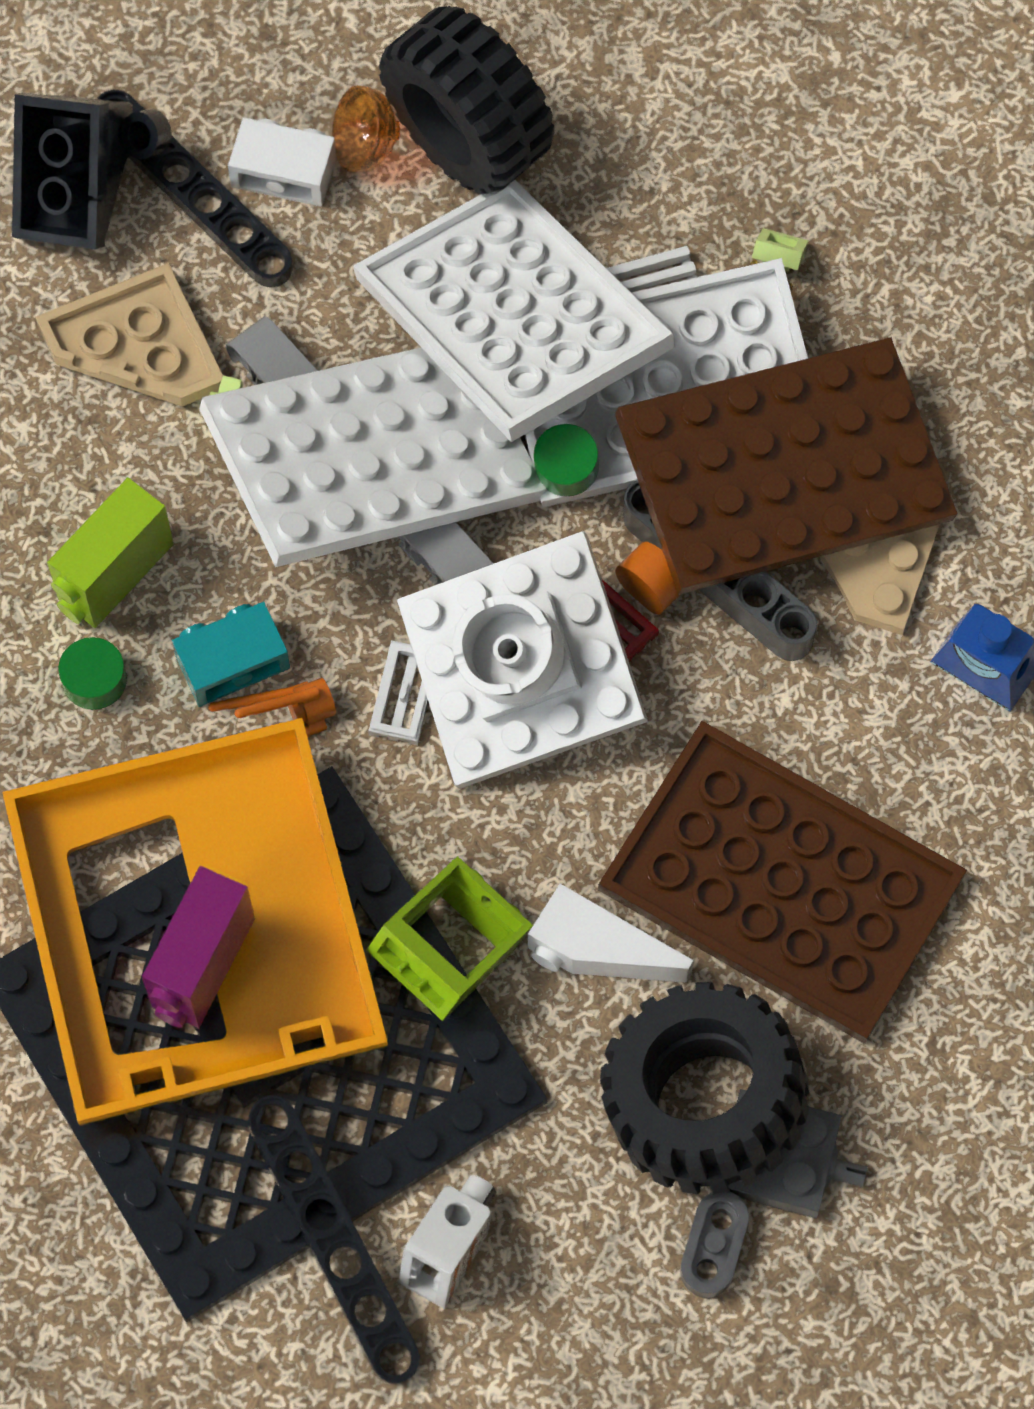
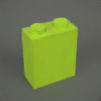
[47,477,174,628]

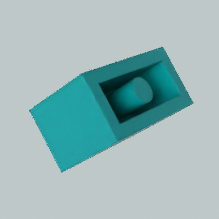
[172,601,290,707]

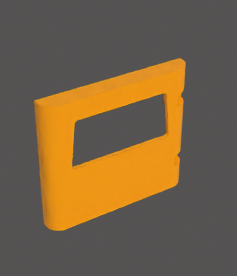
[2,718,388,1125]

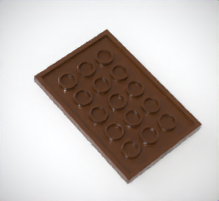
[615,337,958,595]
[598,721,967,1044]

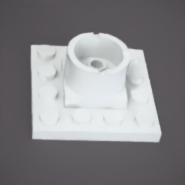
[397,531,648,789]

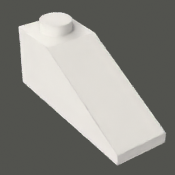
[528,884,694,982]

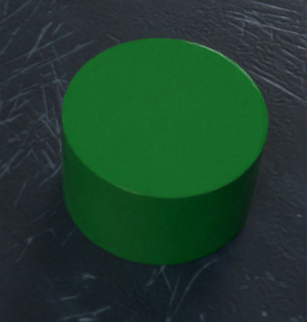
[533,424,599,497]
[58,637,127,710]

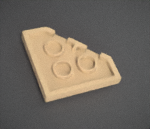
[36,263,223,407]
[820,524,940,635]

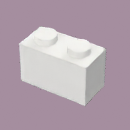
[228,117,336,207]

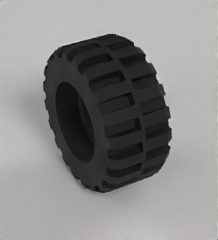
[379,6,555,194]
[600,982,810,1195]

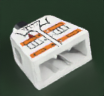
[398,1175,496,1309]

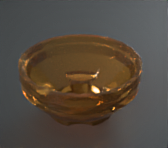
[332,85,400,172]

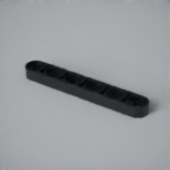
[97,89,293,288]
[248,1095,420,1384]

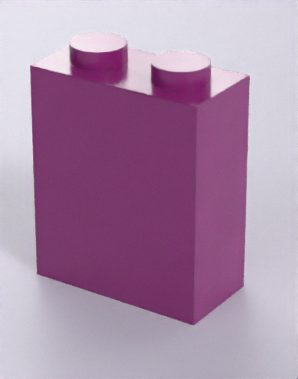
[142,865,255,1028]

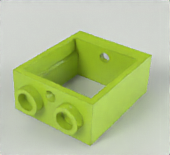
[366,856,533,1021]

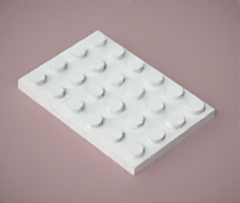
[353,180,675,442]
[525,258,808,508]
[199,348,547,567]

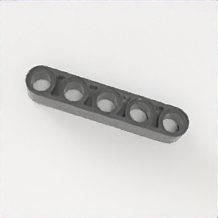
[623,480,817,661]

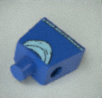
[930,604,1034,712]

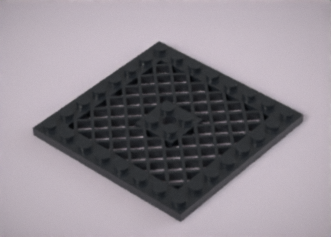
[0,766,548,1323]

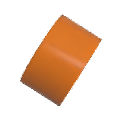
[615,542,681,614]

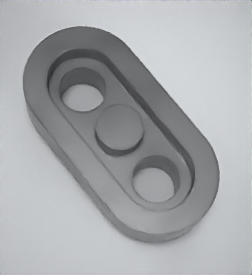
[680,1192,749,1298]

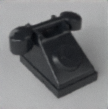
[12,92,172,249]

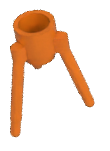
[208,678,336,738]

